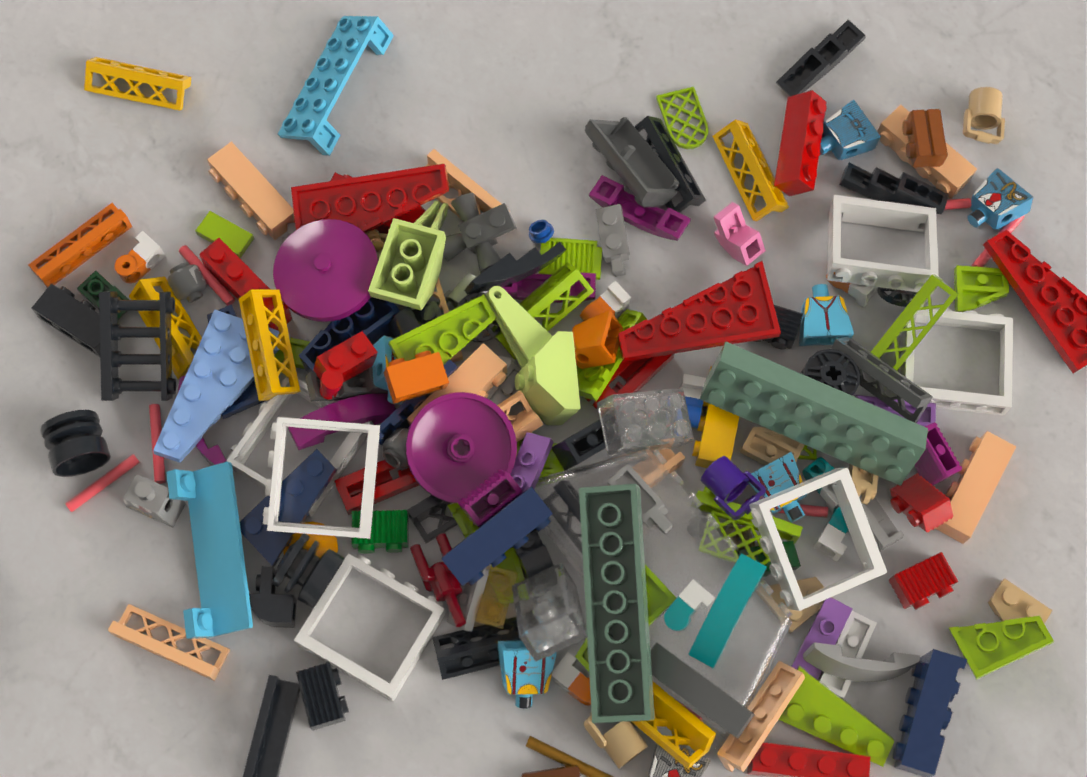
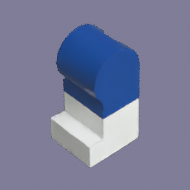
[676,374,706,429]

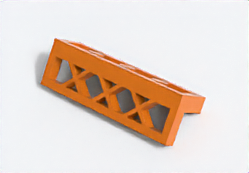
[28,203,132,288]

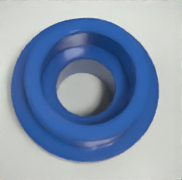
[529,220,554,243]

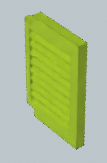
[539,237,602,280]

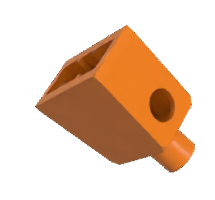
[572,310,623,369]

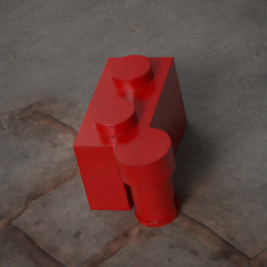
[313,331,378,400]

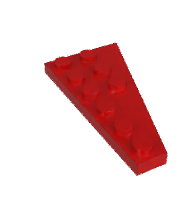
[291,164,449,233]
[983,230,1087,374]
[618,261,781,362]

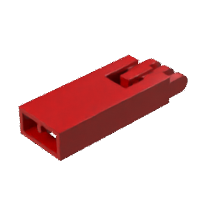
[585,354,675,416]
[334,459,419,515]

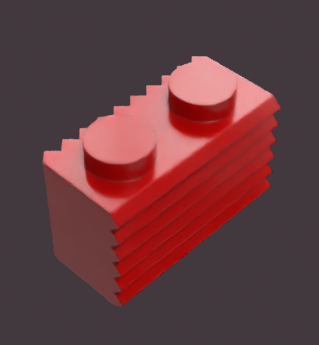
[890,473,953,533]
[889,552,959,610]

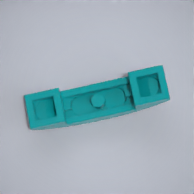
[688,553,767,669]

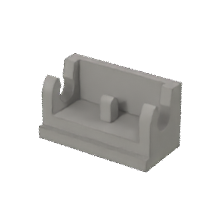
[859,496,904,552]

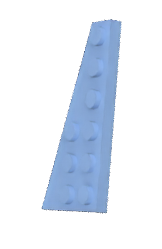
[153,309,291,463]

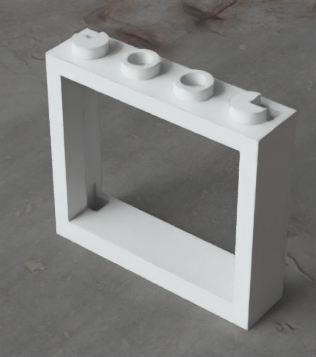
[827,195,939,292]
[900,306,1013,416]
[226,377,370,519]
[263,417,380,539]
[749,467,887,611]
[294,553,446,702]

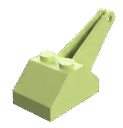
[368,201,449,310]
[485,286,581,425]

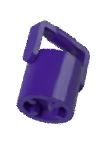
[701,456,766,520]

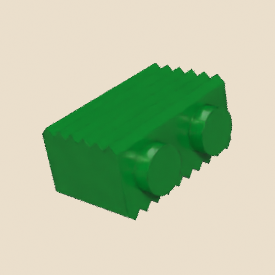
[351,510,409,554]

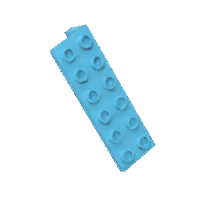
[278,16,394,156]
[166,462,253,639]

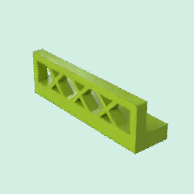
[491,262,594,359]
[871,274,958,371]

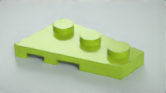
[949,616,1054,680]

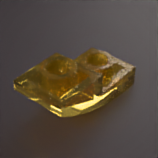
[475,566,518,629]

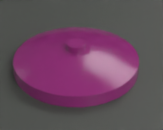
[273,219,379,322]
[405,392,517,503]

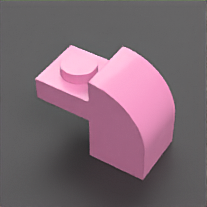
[714,202,766,266]

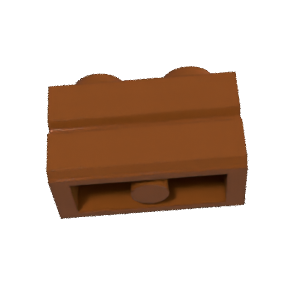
[902,109,948,168]

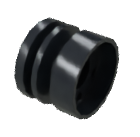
[800,349,860,396]
[40,410,111,477]
[272,534,345,609]

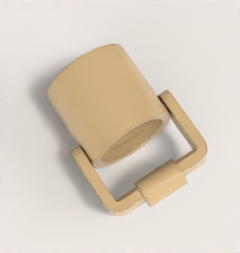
[963,87,1005,144]
[584,712,648,769]

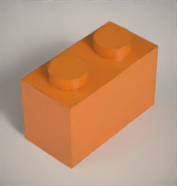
[384,351,449,404]

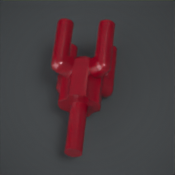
[410,533,466,627]

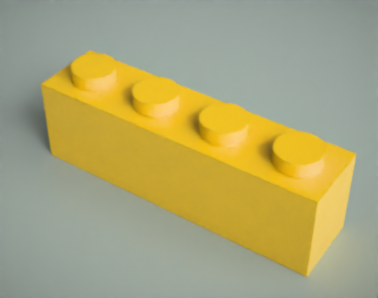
[692,366,740,468]

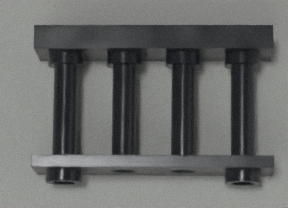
[99,291,177,401]

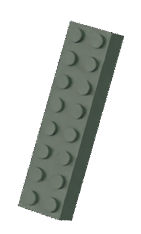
[700,342,928,486]
[579,484,655,723]

